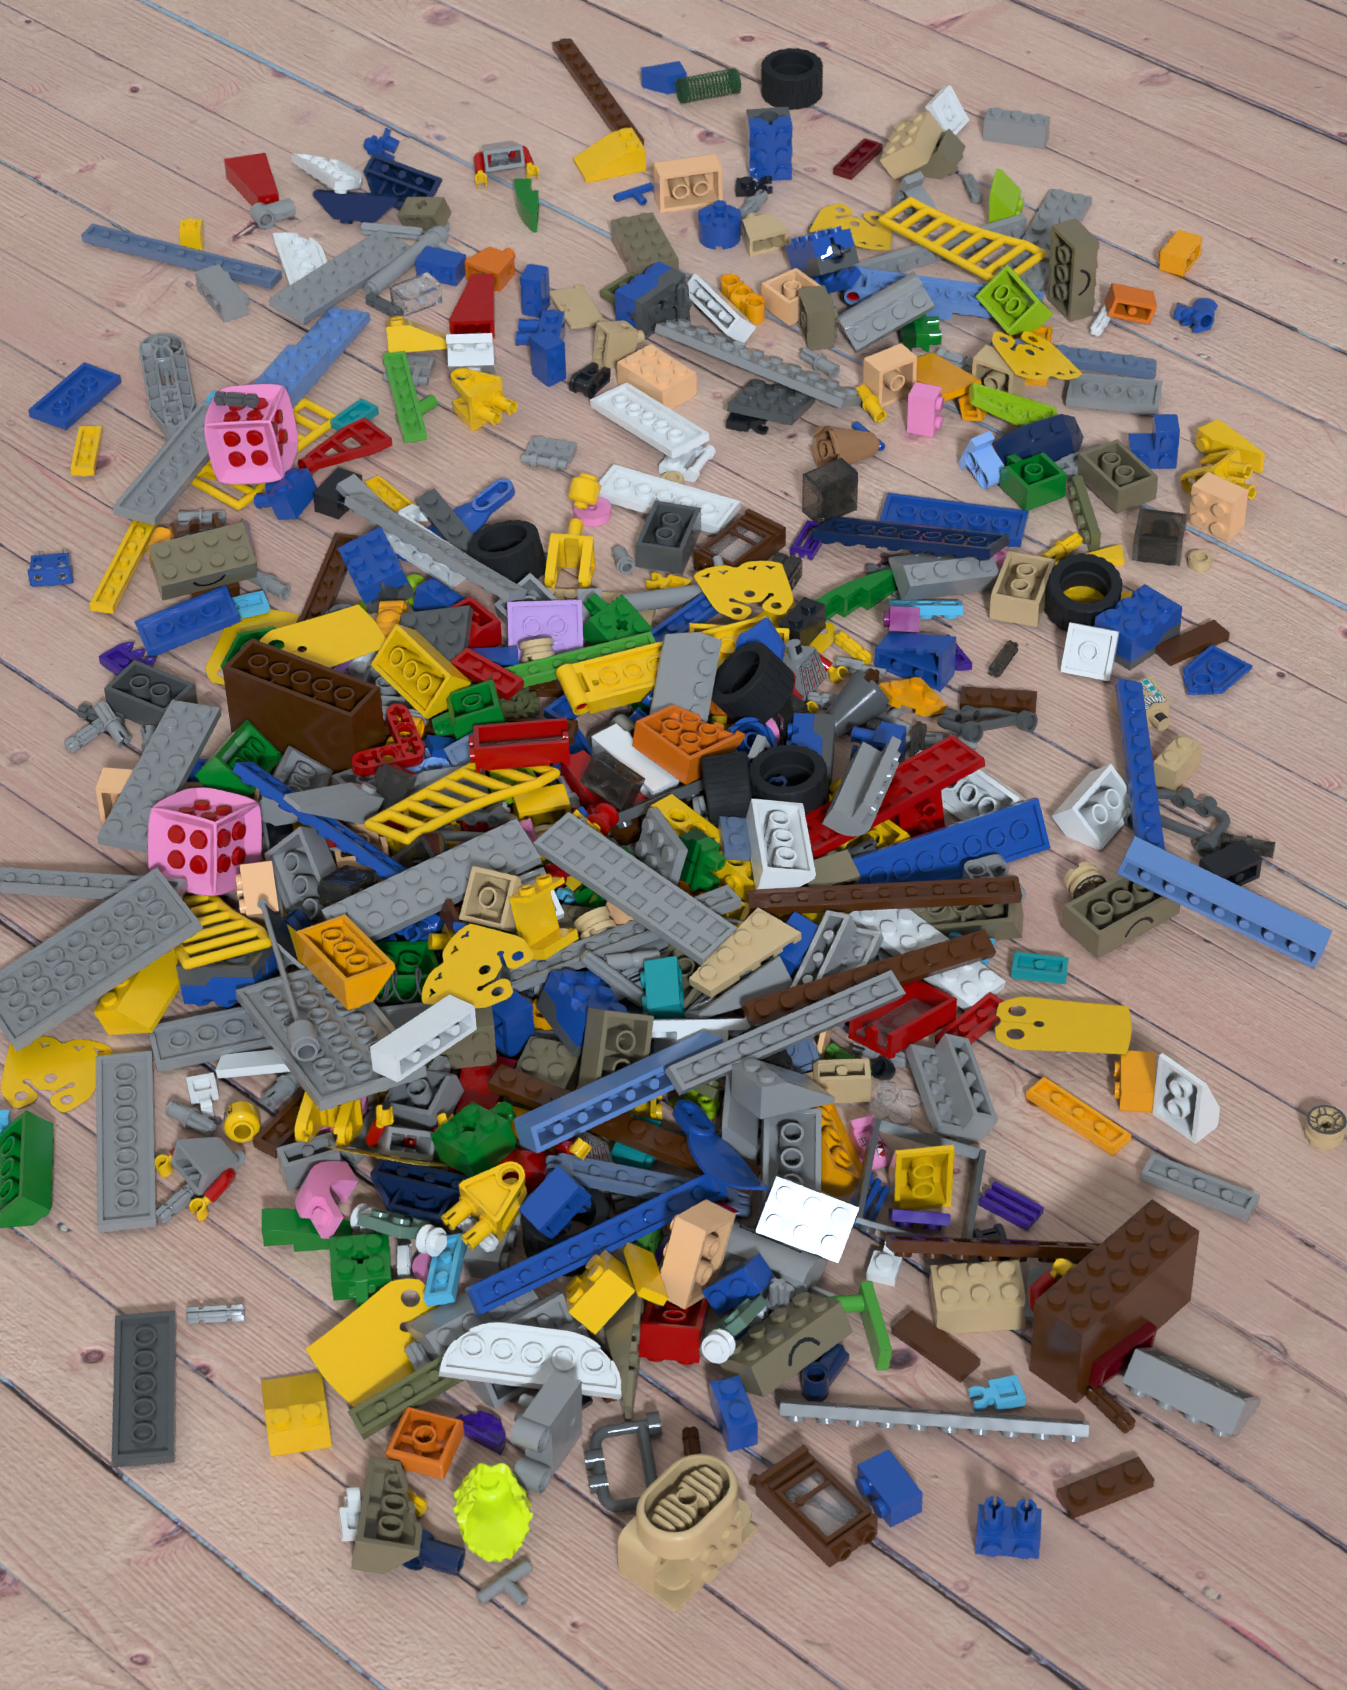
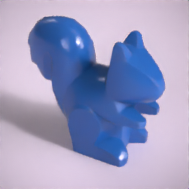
[1173,298,1218,333]

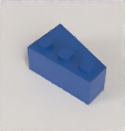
[874,632,956,692]

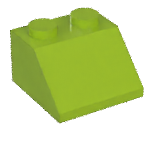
[988,169,1024,224]

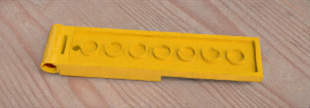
[556,615,765,715]

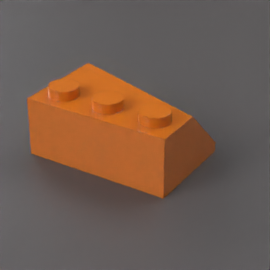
[632,705,745,785]

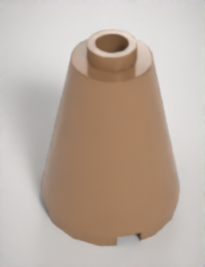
[812,426,880,473]

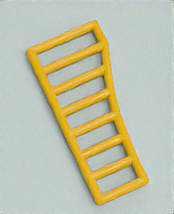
[878,197,1047,282]
[190,398,337,510]
[364,763,560,845]
[173,892,272,970]

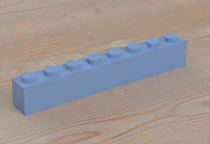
[1117,836,1332,968]
[513,1031,723,1154]

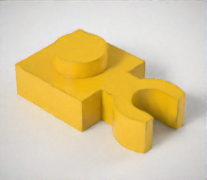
[646,572,692,591]

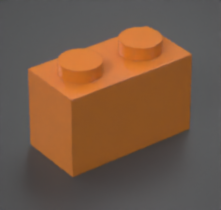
[1104,283,1157,325]

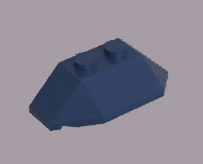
[363,153,443,210]
[313,189,402,224]
[992,414,1084,466]
[370,1158,471,1224]

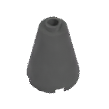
[825,670,891,738]

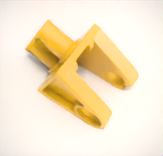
[450,368,518,431]
[1180,448,1257,500]
[545,518,596,589]
[295,1092,364,1147]
[441,1162,527,1250]

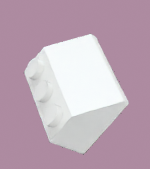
[1052,764,1131,851]

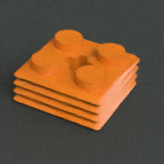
[385,1407,464,1479]

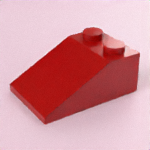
[639,1297,709,1365]

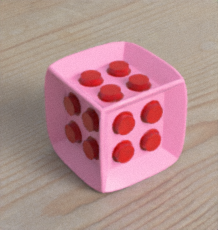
[204,384,298,485]
[148,788,262,896]

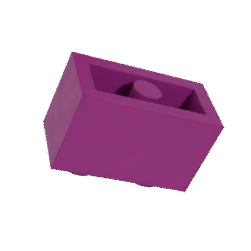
[883,606,920,634]

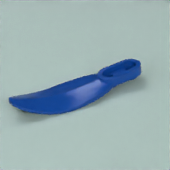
[396,478,515,562]
[672,1100,771,1191]

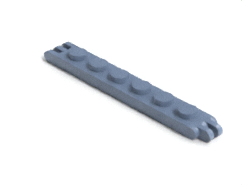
[990,338,1157,380]
[545,1153,752,1218]

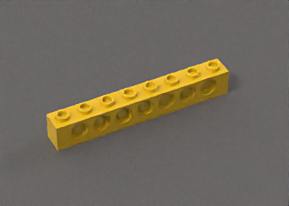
[650,794,826,926]

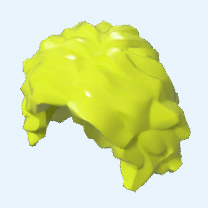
[453,1463,533,1563]

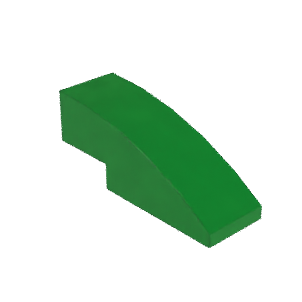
[514,178,540,233]
[262,1208,352,1252]

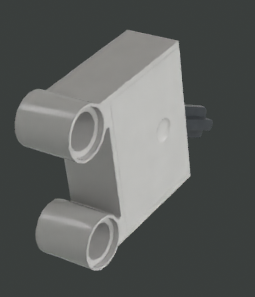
[510,1370,593,1494]

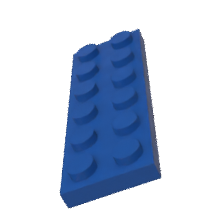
[879,493,1029,548]

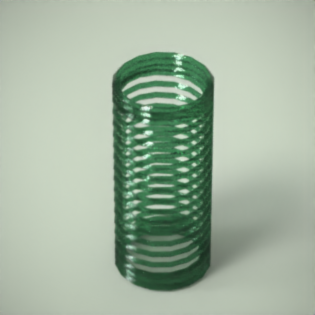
[675,67,741,104]

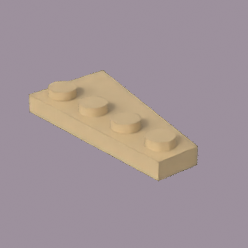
[689,908,802,998]

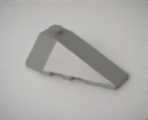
[283,782,384,825]

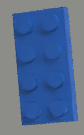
[28,363,121,430]
[134,585,241,657]

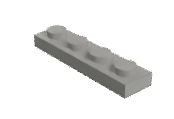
[1140,1153,1260,1222]

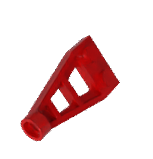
[298,417,392,475]

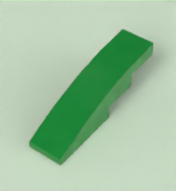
[815,569,898,621]

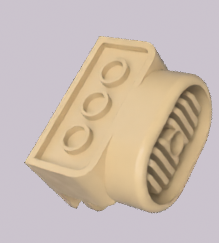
[617,1454,758,1613]

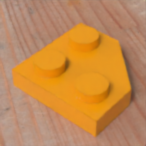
[879,677,947,717]

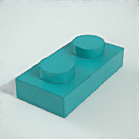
[330,398,379,431]
[1011,951,1069,984]

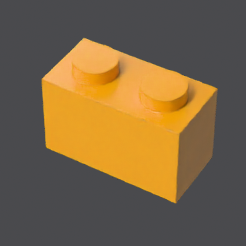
[1158,230,1203,277]
[1114,1050,1155,1112]

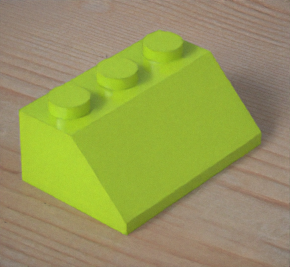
[975,265,1054,336]

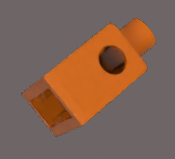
[465,247,515,292]

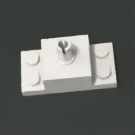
[446,333,496,379]
[651,1017,752,1053]

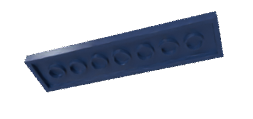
[812,516,1009,561]

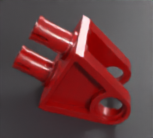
[889,791,945,838]

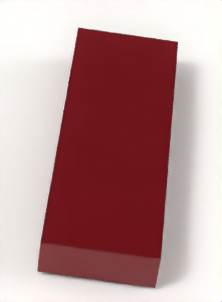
[833,138,883,180]
[1088,1321,1157,1389]

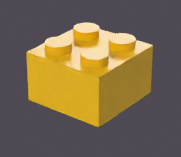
[565,1250,635,1335]

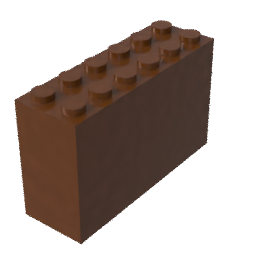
[223,639,386,775]
[1029,1199,1199,1404]

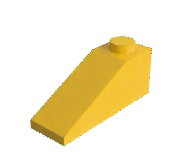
[1196,419,1265,474]

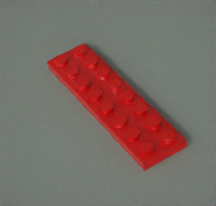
[805,735,985,860]

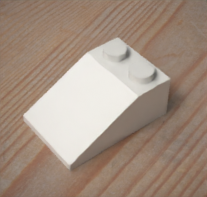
[1152,1053,1220,1144]

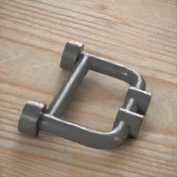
[937,705,1038,743]
[1124,787,1230,857]
[413,806,519,851]
[584,1411,662,1512]

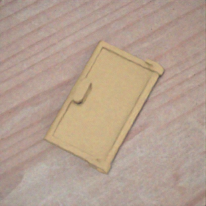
[550,284,608,329]

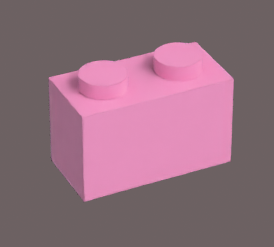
[907,382,945,438]

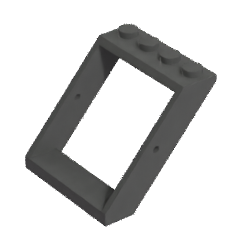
[854,1117,986,1257]

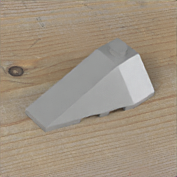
[684,955,793,1019]

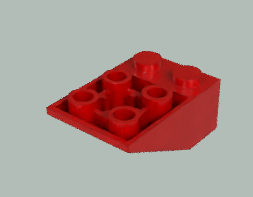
[450,596,502,648]

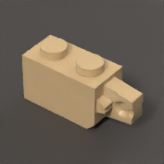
[803,1058,871,1103]

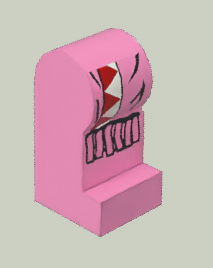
[850,1115,891,1171]

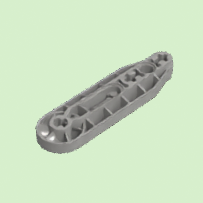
[139,333,196,441]

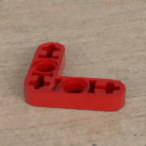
[351,704,425,777]

